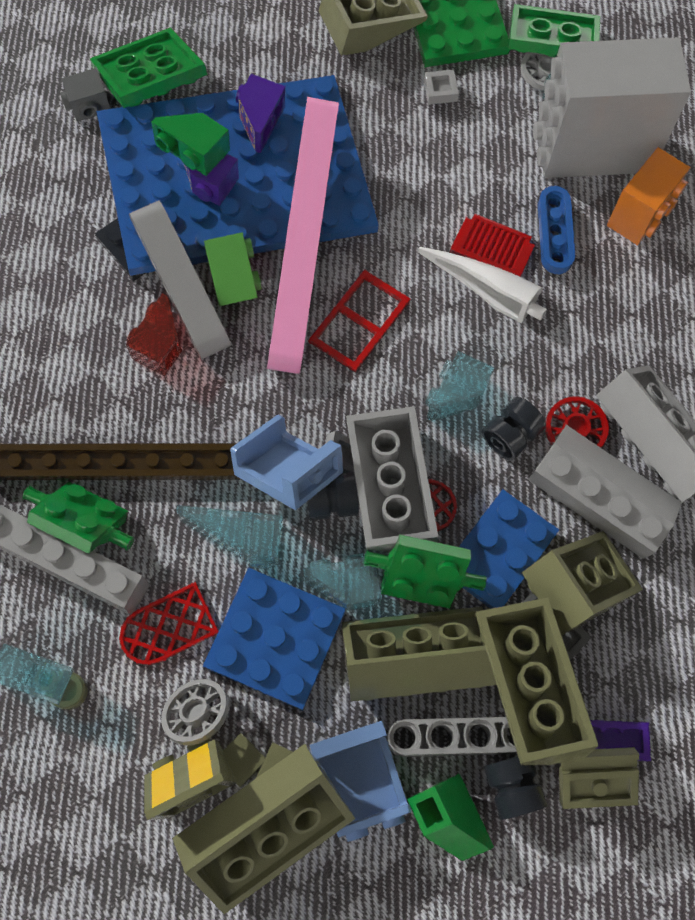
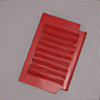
[449,214,535,277]

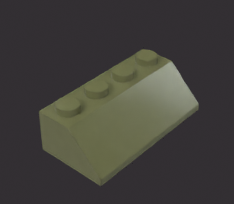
[475,597,599,765]
[342,606,497,702]
[172,744,355,914]

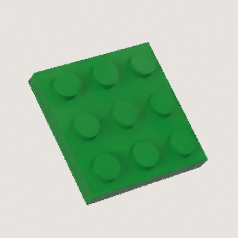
[413,0,510,68]
[89,27,208,108]

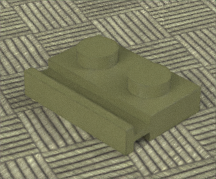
[559,747,639,809]

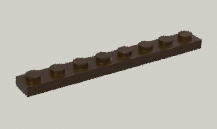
[0,443,242,480]

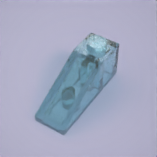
[176,505,284,569]

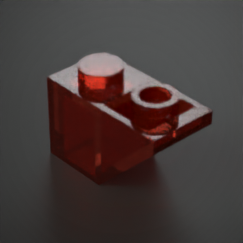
[126,293,182,377]

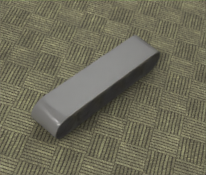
[129,200,231,360]
[386,717,517,757]

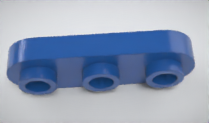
[538,186,575,274]

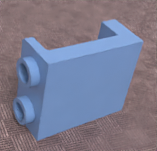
[231,415,343,511]
[310,721,412,842]

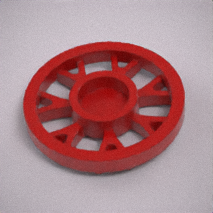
[545,396,609,448]

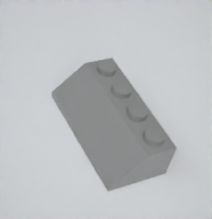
[596,365,695,503]
[346,406,438,553]
[528,425,682,559]

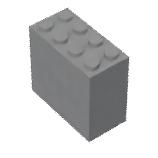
[533,37,691,178]

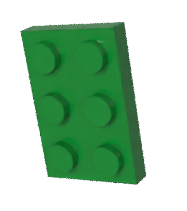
[508,4,600,57]

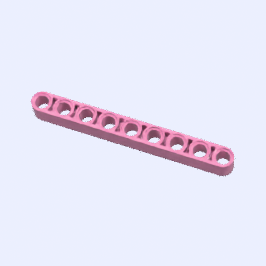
[267,97,339,374]

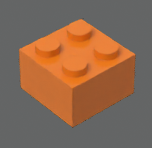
[607,147,691,246]

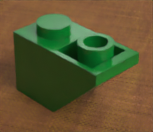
[151,113,230,176]
[407,773,494,861]

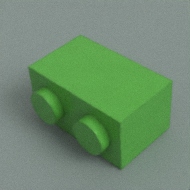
[204,232,262,306]

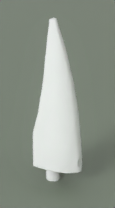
[418,247,547,324]

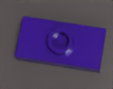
[590,720,651,762]

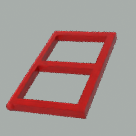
[308,270,411,373]

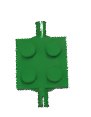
[22,482,135,554]
[364,534,487,608]

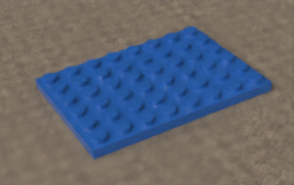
[96,75,379,276]

